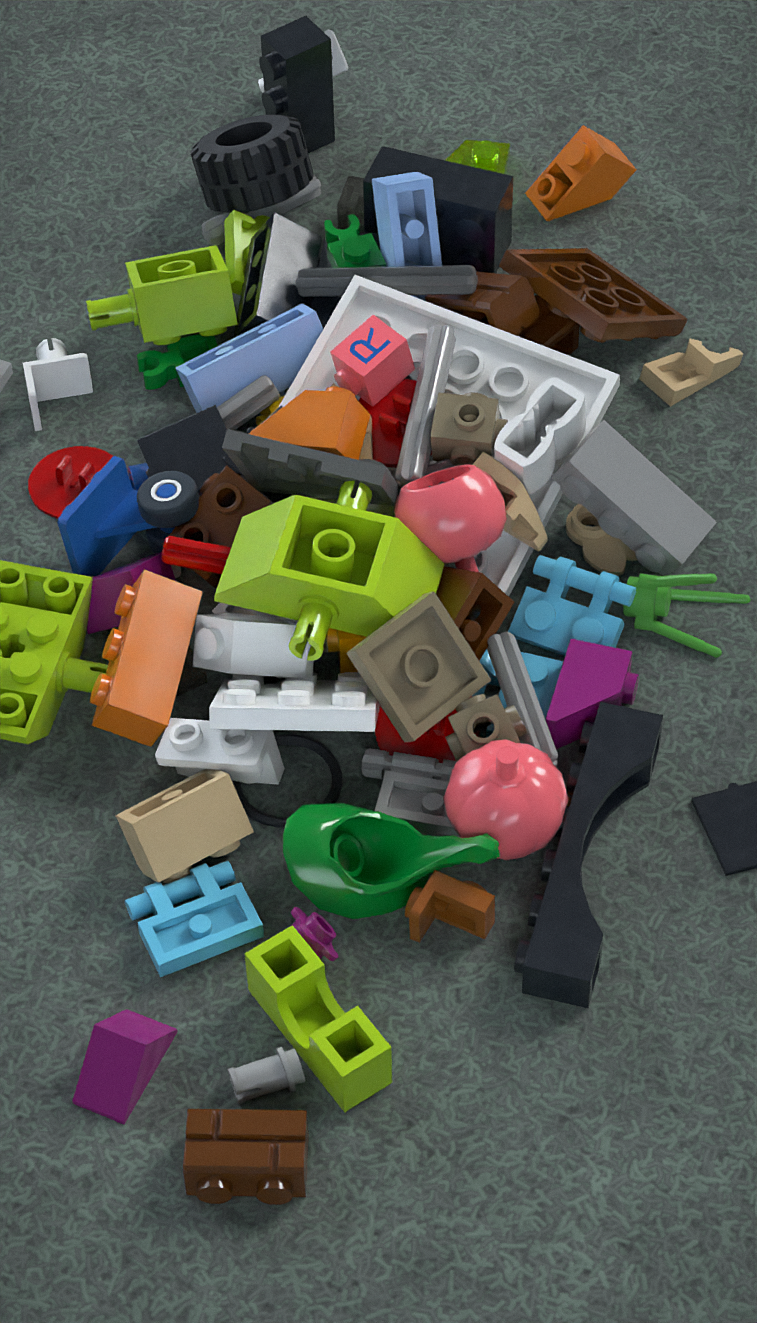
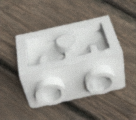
[155,718,285,785]

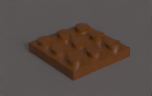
[499,248,688,343]

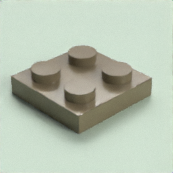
[346,591,491,742]

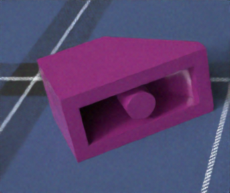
[546,639,639,750]

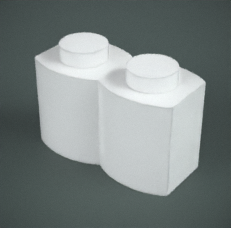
[494,376,586,495]

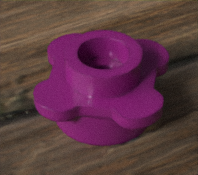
[291,907,338,962]

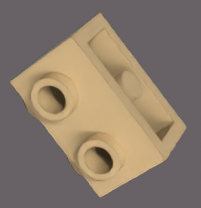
[116,769,254,883]

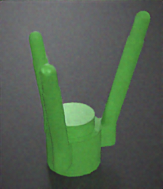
[623,573,750,658]

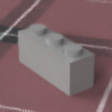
[551,420,717,575]

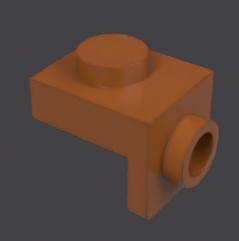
[405,870,495,943]

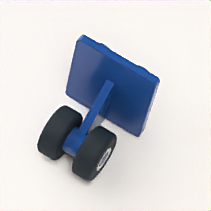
[57,456,203,577]

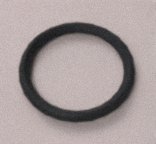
[232,735,343,828]

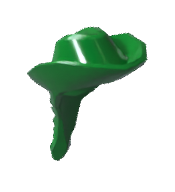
[283,803,500,919]

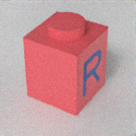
[330,315,415,407]

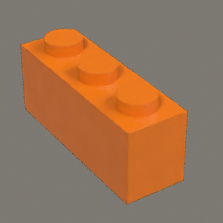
[90,569,203,747]

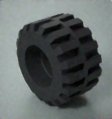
[191,115,314,213]

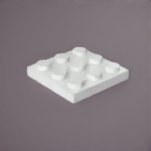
[209,672,380,732]

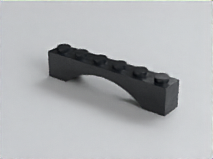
[514,702,663,1008]

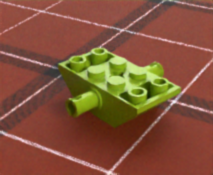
[214,481,444,661]
[0,560,108,744]

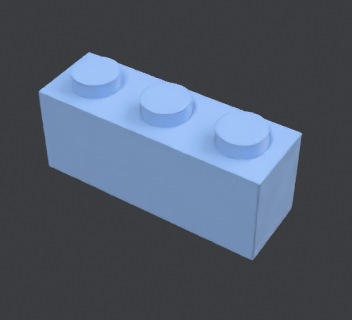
[372,172,442,301]
[176,303,323,413]

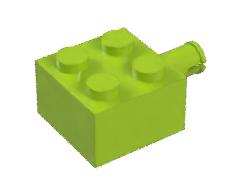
[86,245,238,345]

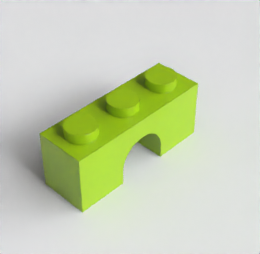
[244,925,392,1113]

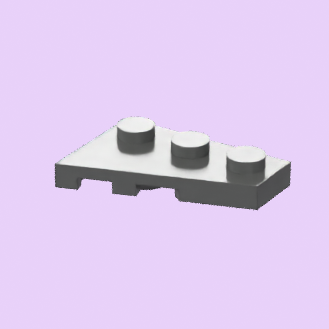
[222,429,401,506]

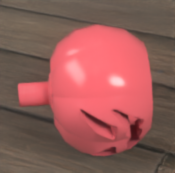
[394,464,507,572]
[443,739,568,860]

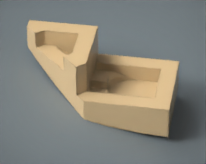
[639,339,743,406]
[473,451,548,552]

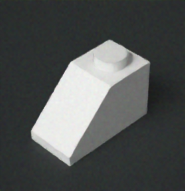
[193,613,314,678]

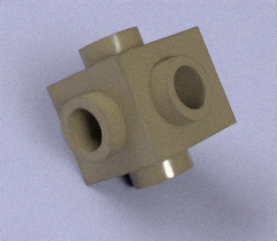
[430,392,508,466]
[445,694,527,761]

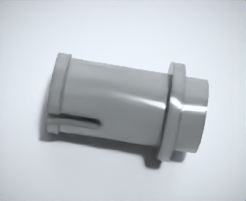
[227,1047,305,1105]

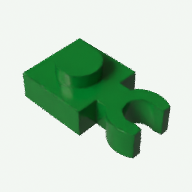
[324,214,386,268]
[136,334,218,390]

